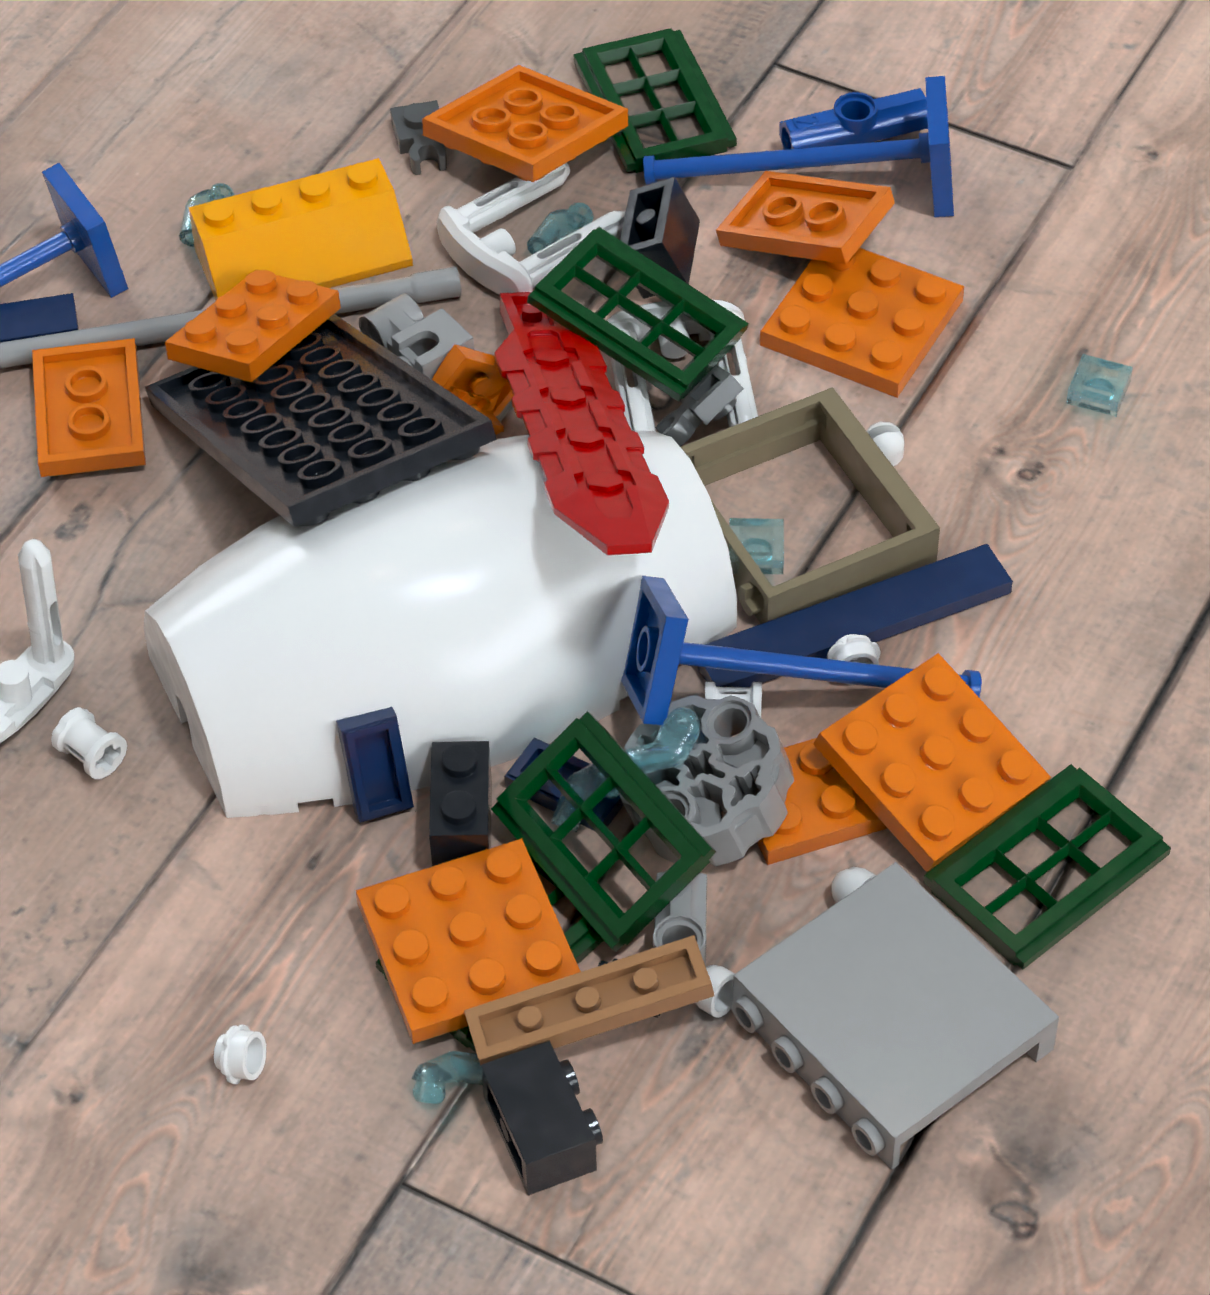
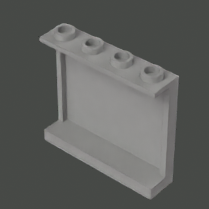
[732,862,1059,1170]

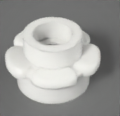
[827,634,881,685]
[214,1024,266,1084]

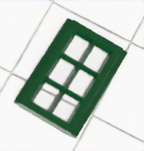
[573,28,737,173]
[527,227,749,402]
[491,711,716,952]
[923,764,1171,970]

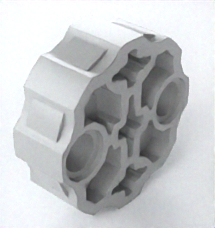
[619,695,794,866]

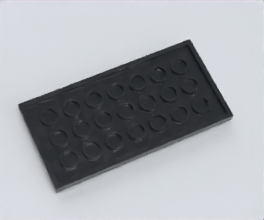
[145,314,497,527]

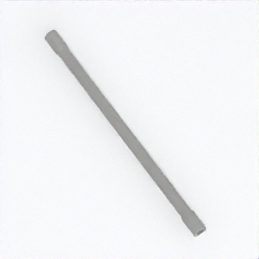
[0,267,461,368]

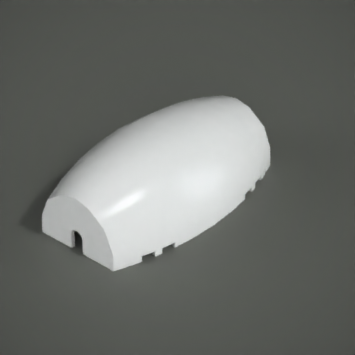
[144,430,737,818]

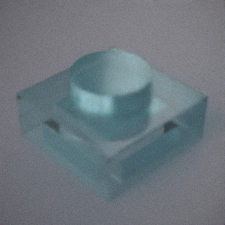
[1066,354,1133,417]
[729,518,784,574]

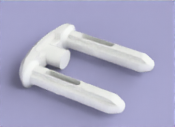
[437,163,626,295]
[607,300,758,432]
[0,539,75,743]

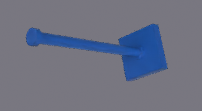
[643,76,954,218]
[0,163,129,298]
[621,575,982,726]

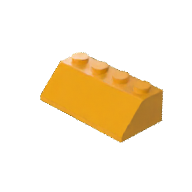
[188,158,413,300]

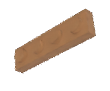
[464,935,715,1065]

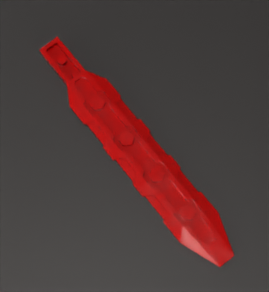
[494,292,669,555]

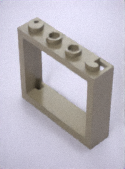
[681,387,940,624]

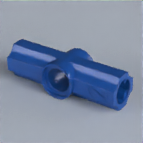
[779,88,928,150]

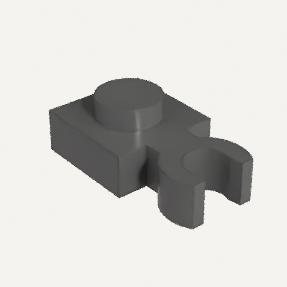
[390,100,447,175]
[655,365,744,447]

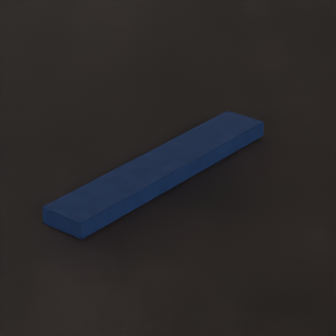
[697,544,1013,687]

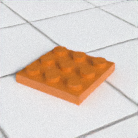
[422,65,628,182]
[760,248,964,398]
[813,653,1051,872]
[356,838,581,1044]

